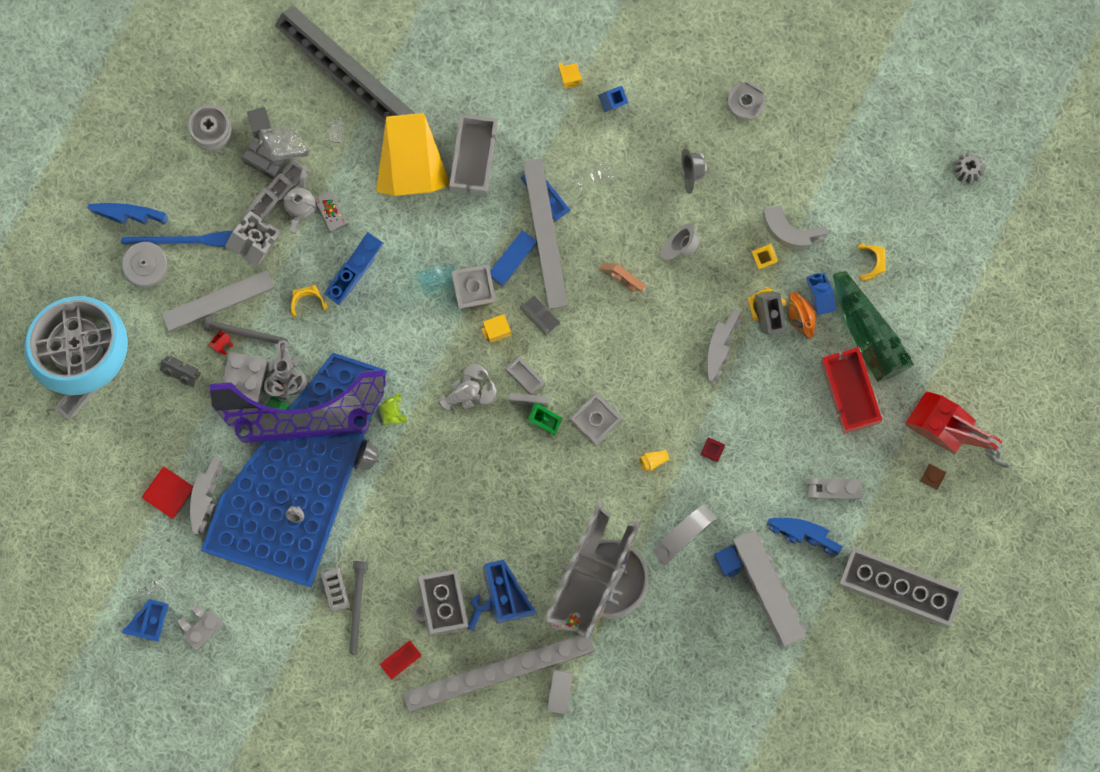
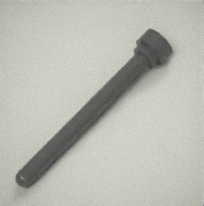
[349,561,369,655]

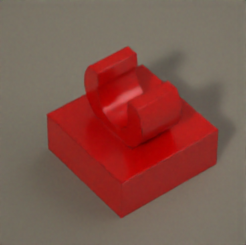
[208,331,234,355]

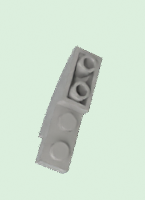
[707,308,742,385]
[190,457,224,536]

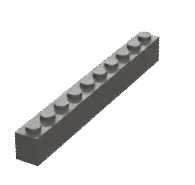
[275,6,431,128]

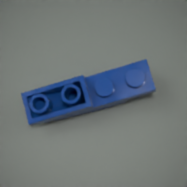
[324,232,384,305]
[766,518,843,556]

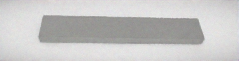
[162,270,275,332]

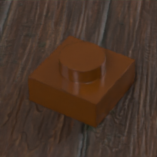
[920,464,947,490]

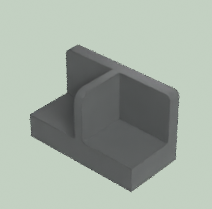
[520,296,560,336]

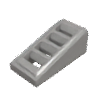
[321,569,350,612]

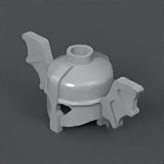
[283,167,317,234]

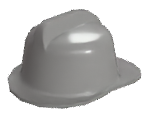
[660,224,702,261]

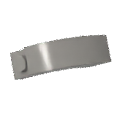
[763,205,828,250]
[653,504,717,565]

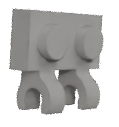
[177,604,225,651]

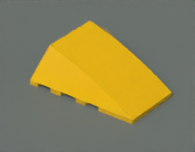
[376,113,450,196]

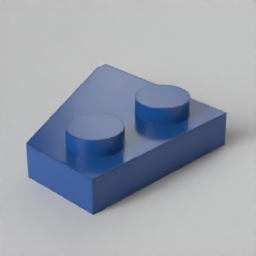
[122,599,169,642]

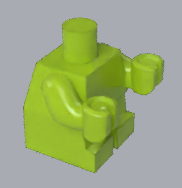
[379,394,407,426]

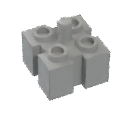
[225,211,281,267]

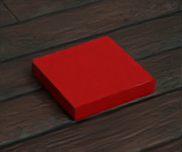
[141,466,193,520]

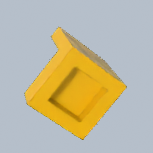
[558,62,582,89]

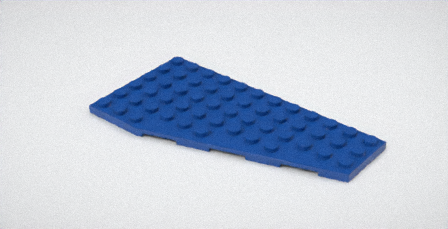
[201,353,387,588]

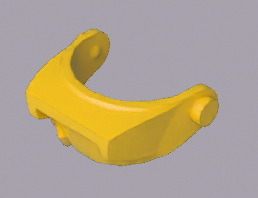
[858,244,886,281]
[291,285,328,318]
[747,287,786,322]

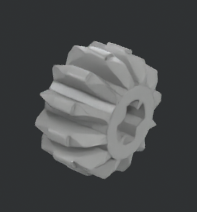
[953,151,986,184]

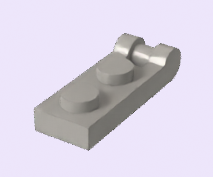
[807,478,861,499]

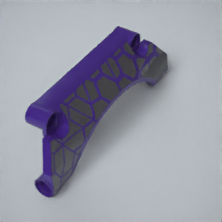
[210,370,386,443]

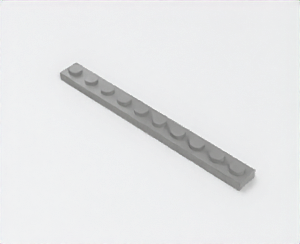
[403,635,595,712]

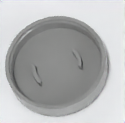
[574,540,649,620]

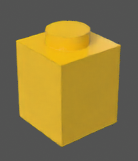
[752,243,778,269]
[481,314,511,343]

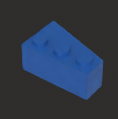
[482,560,537,624]

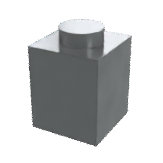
[247,107,272,138]

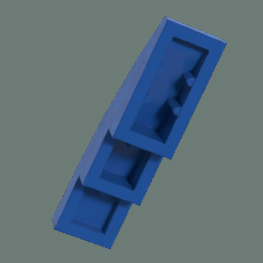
[87,203,168,225]

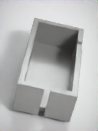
[449,114,498,197]

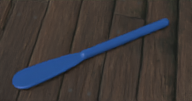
[121,230,234,247]

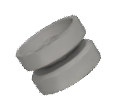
[188,105,233,152]

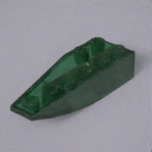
[833,271,914,382]

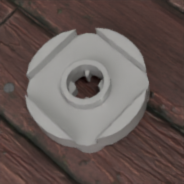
[728,82,765,120]

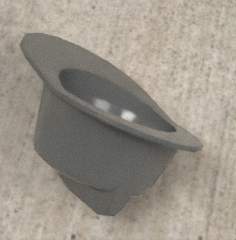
[681,149,707,194]
[353,439,379,470]

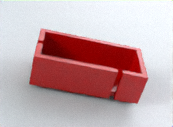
[820,347,883,434]

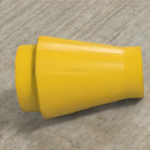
[639,450,669,471]

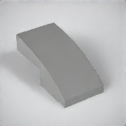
[547,669,573,714]

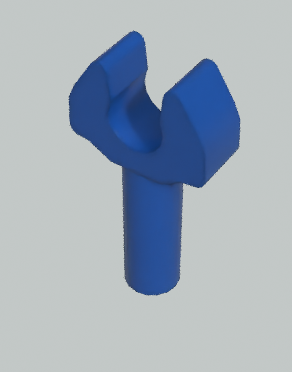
[467,594,490,631]

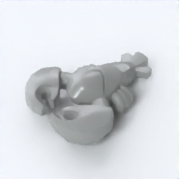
[264,340,307,397]
[439,364,497,411]

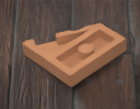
[599,263,646,292]

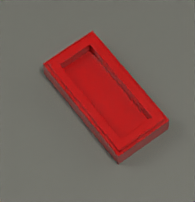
[379,641,422,680]

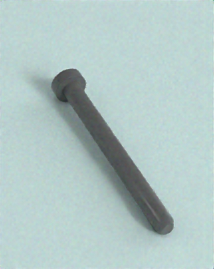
[204,317,288,344]

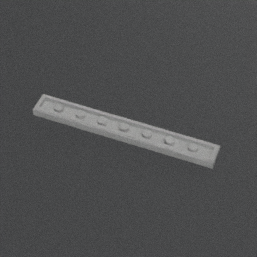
[523,158,568,310]

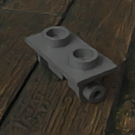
[160,356,201,387]

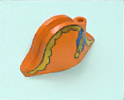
[788,291,816,339]

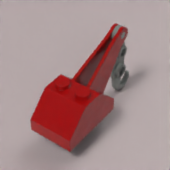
[906,391,1010,468]

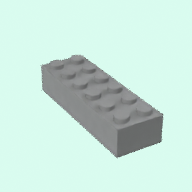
[731,530,807,650]
[838,547,964,629]

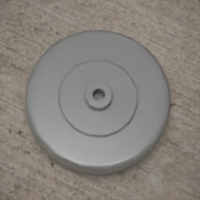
[122,242,168,288]

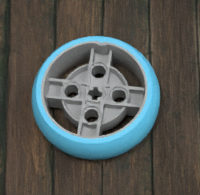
[25,296,128,395]

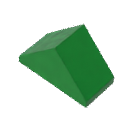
[527,402,562,435]

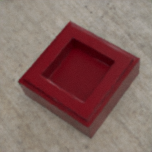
[700,437,726,463]

